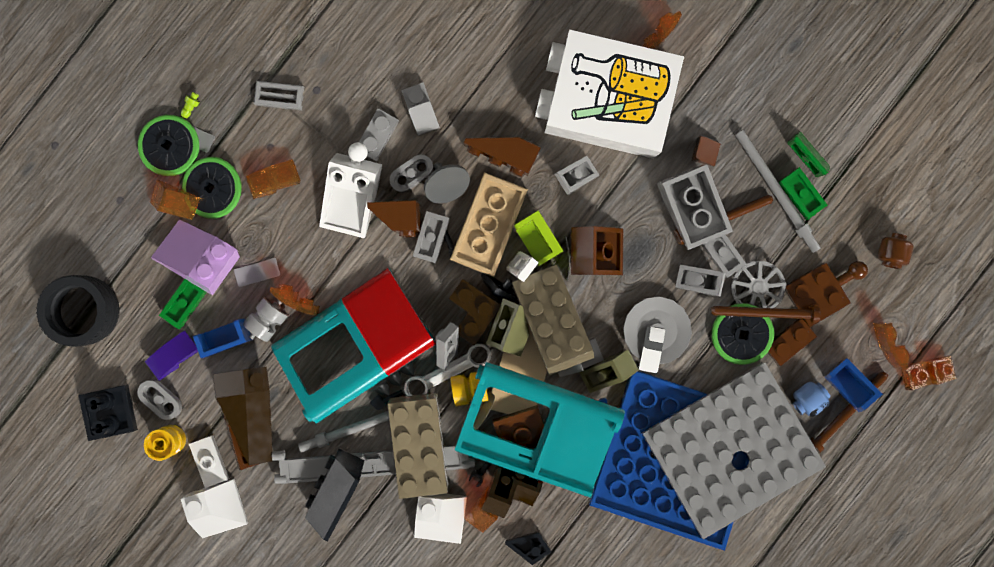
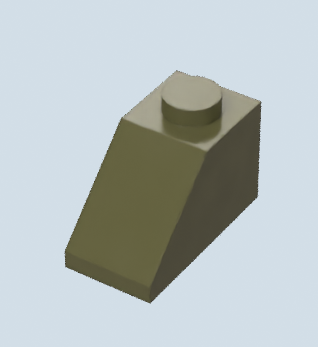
[486,299,529,356]
[579,349,639,393]

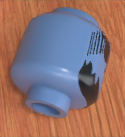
[793,382,830,417]

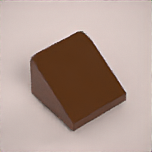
[691,136,721,167]

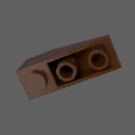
[464,137,541,177]

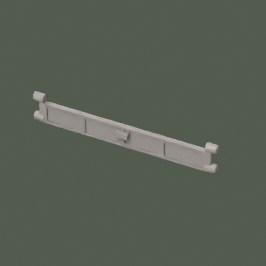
[272,445,475,484]

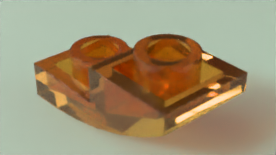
[642,11,682,50]
[246,159,301,199]
[270,283,320,316]
[873,322,909,370]
[900,356,957,390]

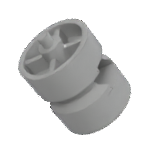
[243,297,289,342]

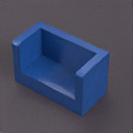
[193,318,253,358]
[825,358,883,412]

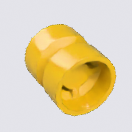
[450,372,489,407]
[144,425,186,461]

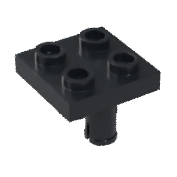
[78,384,138,441]

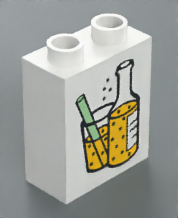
[535,30,684,159]

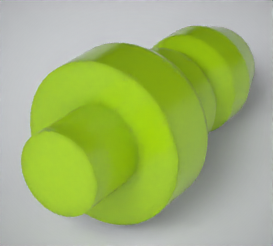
[181,92,200,118]

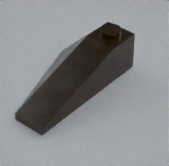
[212,366,273,466]

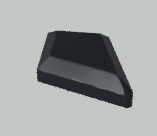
[481,273,517,303]
[505,531,552,565]

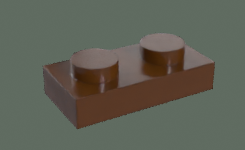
[768,319,817,366]

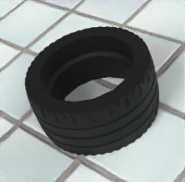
[36,275,120,347]

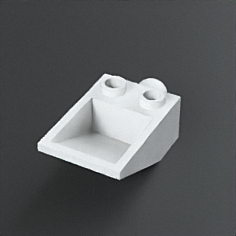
[319,142,382,238]

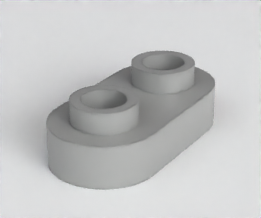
[390,155,433,193]
[138,380,182,420]

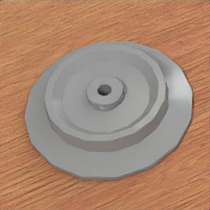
[623,297,692,364]

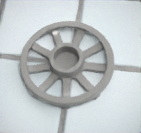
[731,261,786,308]

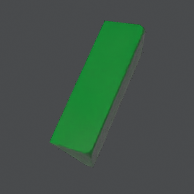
[787,132,830,178]

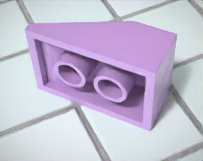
[151,220,240,295]

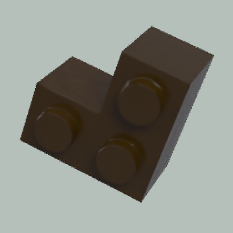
[449,279,501,346]
[481,465,543,518]

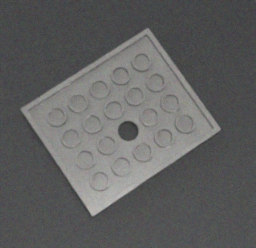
[642,363,826,539]

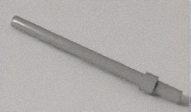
[735,130,821,253]
[298,411,389,452]

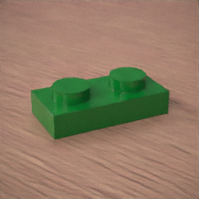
[778,167,828,220]
[159,279,207,329]

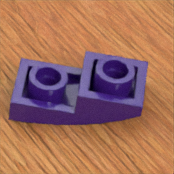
[145,330,198,381]

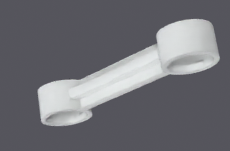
[404,343,491,396]

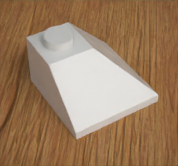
[181,479,248,538]
[414,493,467,544]

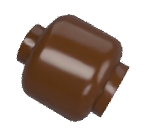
[877,233,914,269]

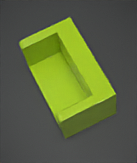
[514,210,563,266]

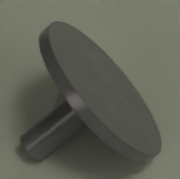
[424,163,470,203]

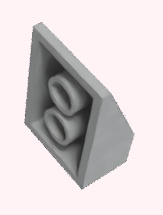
[657,164,733,250]

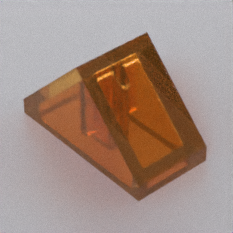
[150,180,200,219]
[464,483,499,533]

